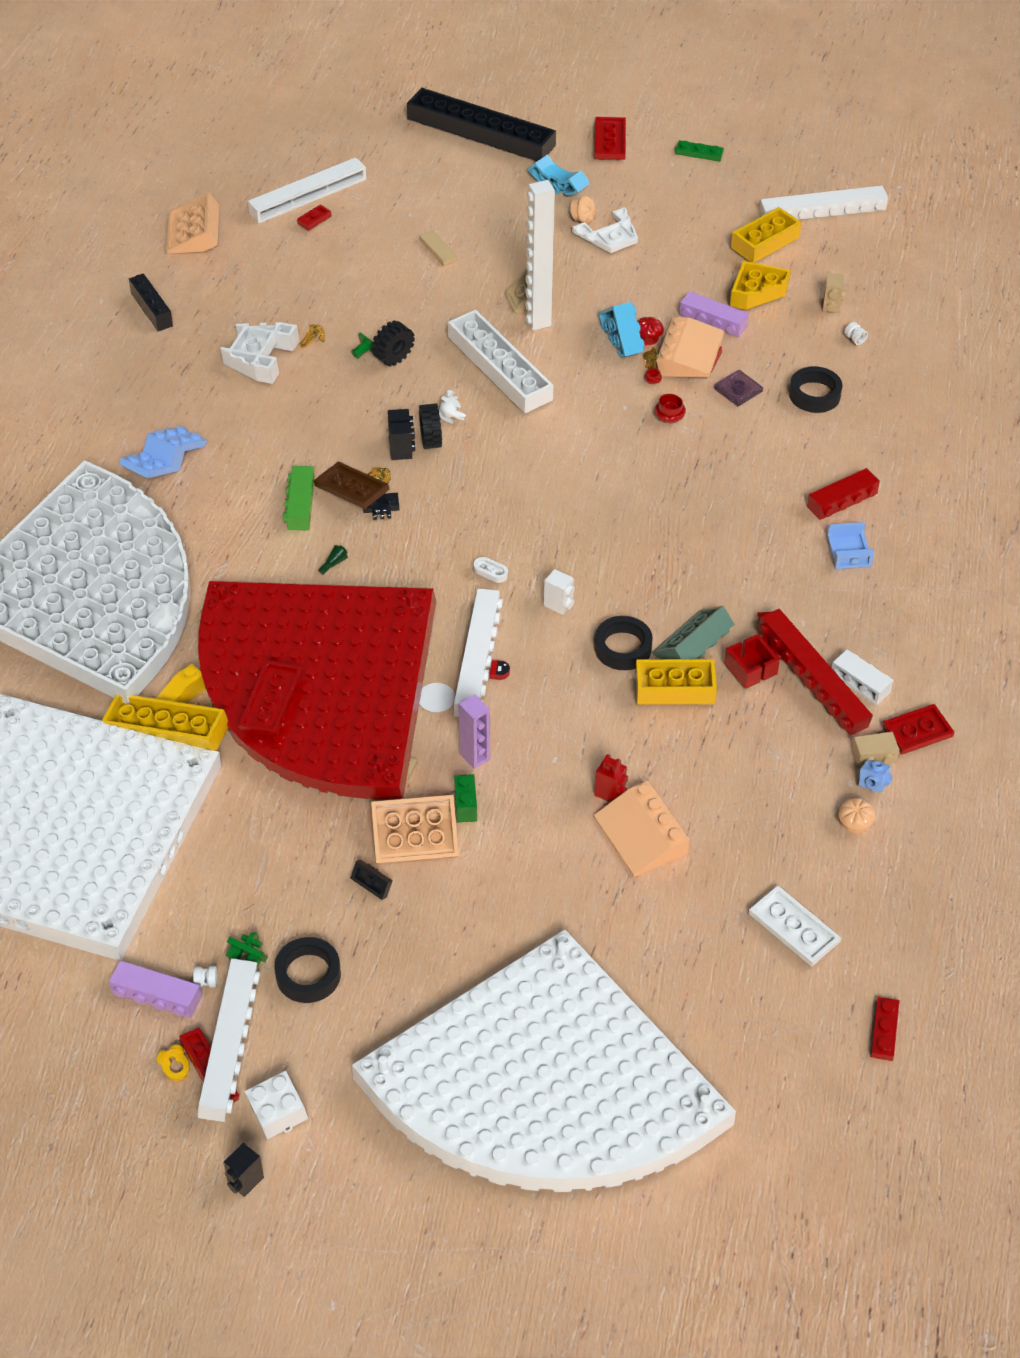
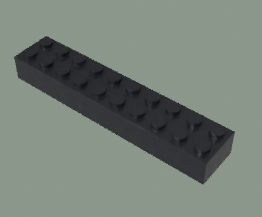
[407,87,556,161]

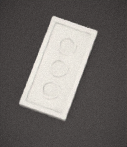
[748,886,841,967]

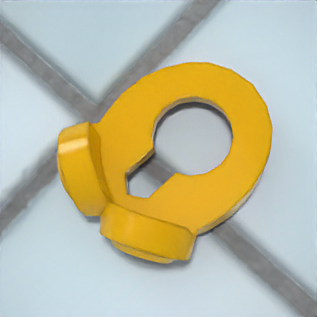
[156,1044,190,1081]

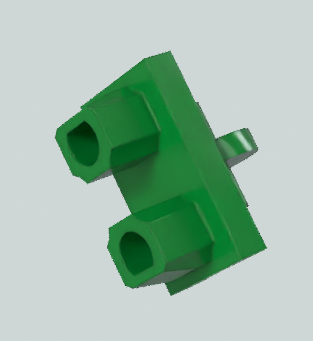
[226,932,268,967]

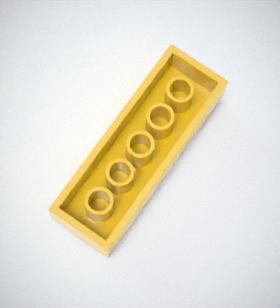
[102,694,228,751]

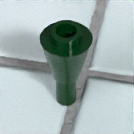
[318,545,348,575]

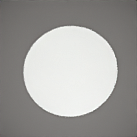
[419,683,455,712]

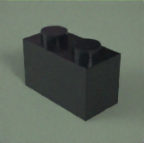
[224,1142,264,1197]

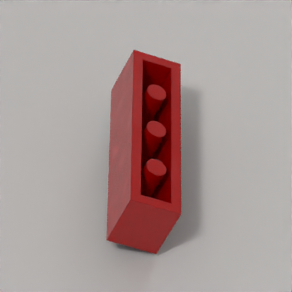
[807,468,880,520]

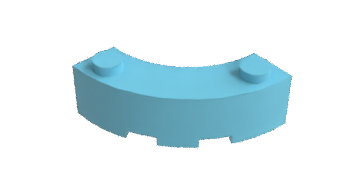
[527,154,590,195]

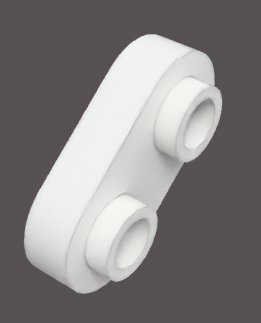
[474,557,508,583]

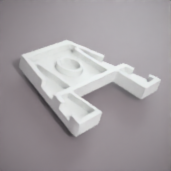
[572,207,638,253]

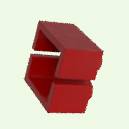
[724,634,780,689]

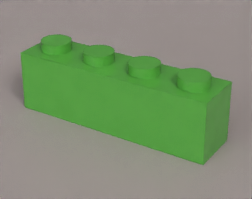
[283,466,315,530]

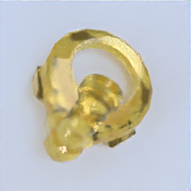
[300,324,325,348]
[643,347,659,369]
[367,467,391,484]

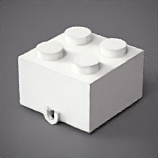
[245,1071,308,1140]

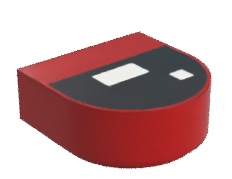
[490,660,510,680]

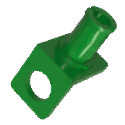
[351,332,375,359]

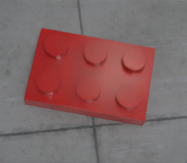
[882,704,955,755]

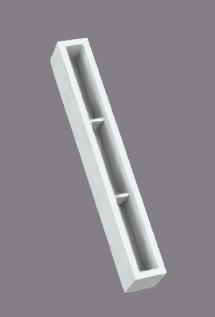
[248,157,366,224]
[759,186,888,220]
[454,588,503,717]
[198,958,260,1122]

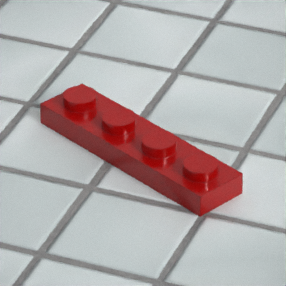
[179,1027,239,1102]

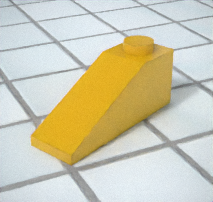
[155,664,206,703]

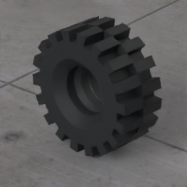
[371,320,415,366]
[419,403,442,449]

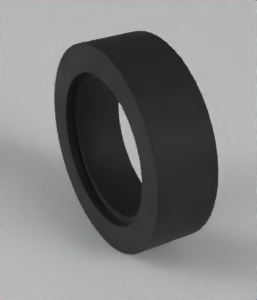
[789,366,843,413]
[594,616,653,670]
[274,937,341,1003]

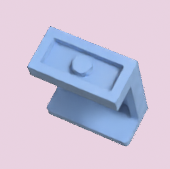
[826,522,874,569]

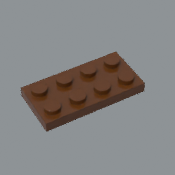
[313,461,390,509]

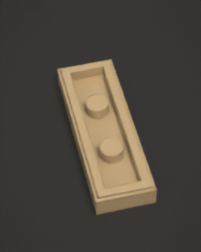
[419,230,458,266]

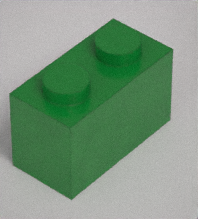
[454,774,477,823]

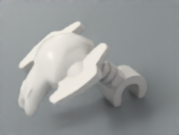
[438,390,466,424]

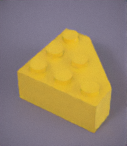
[730,261,791,310]

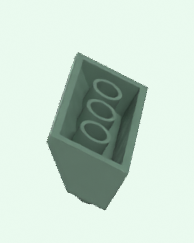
[652,606,735,660]

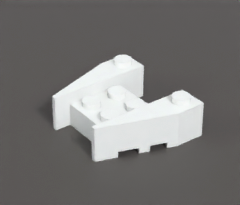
[220,322,300,384]

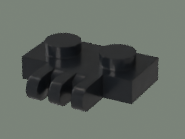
[363,493,400,520]

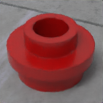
[645,368,662,384]

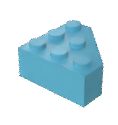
[598,302,644,358]

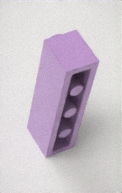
[679,291,749,338]
[459,694,490,769]
[109,960,202,1018]

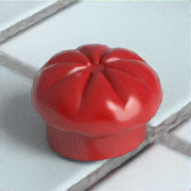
[637,317,664,345]
[655,394,686,423]

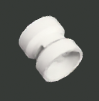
[844,322,868,345]
[193,966,218,988]

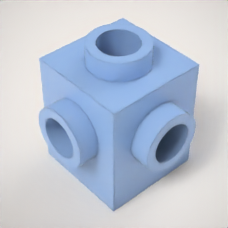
[859,760,892,792]

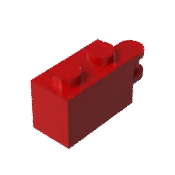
[594,754,628,803]

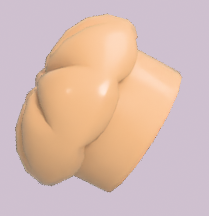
[571,195,596,224]
[838,798,876,833]

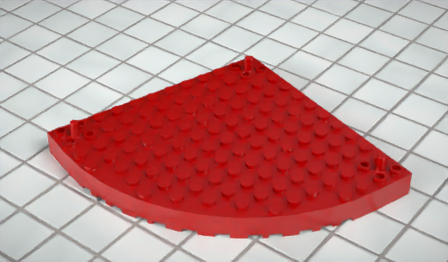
[198,581,436,800]

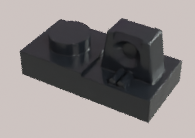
[350,860,393,900]

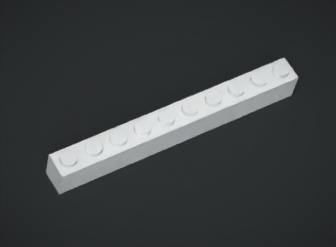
[525,180,555,330]

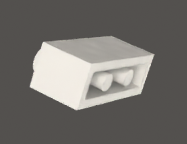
[832,650,894,705]

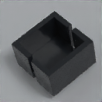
[387,409,415,460]

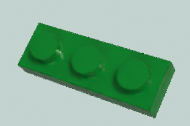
[675,140,724,162]

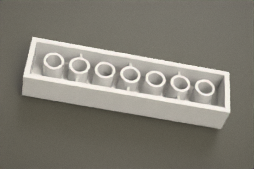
[448,310,553,414]

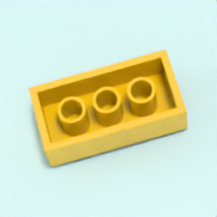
[731,207,802,263]
[635,659,717,705]

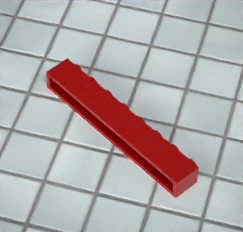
[758,608,873,736]

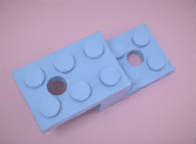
[119,426,207,478]

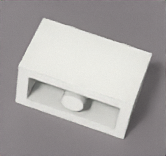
[544,569,575,615]

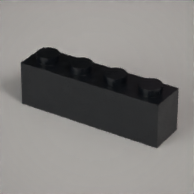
[128,273,173,332]

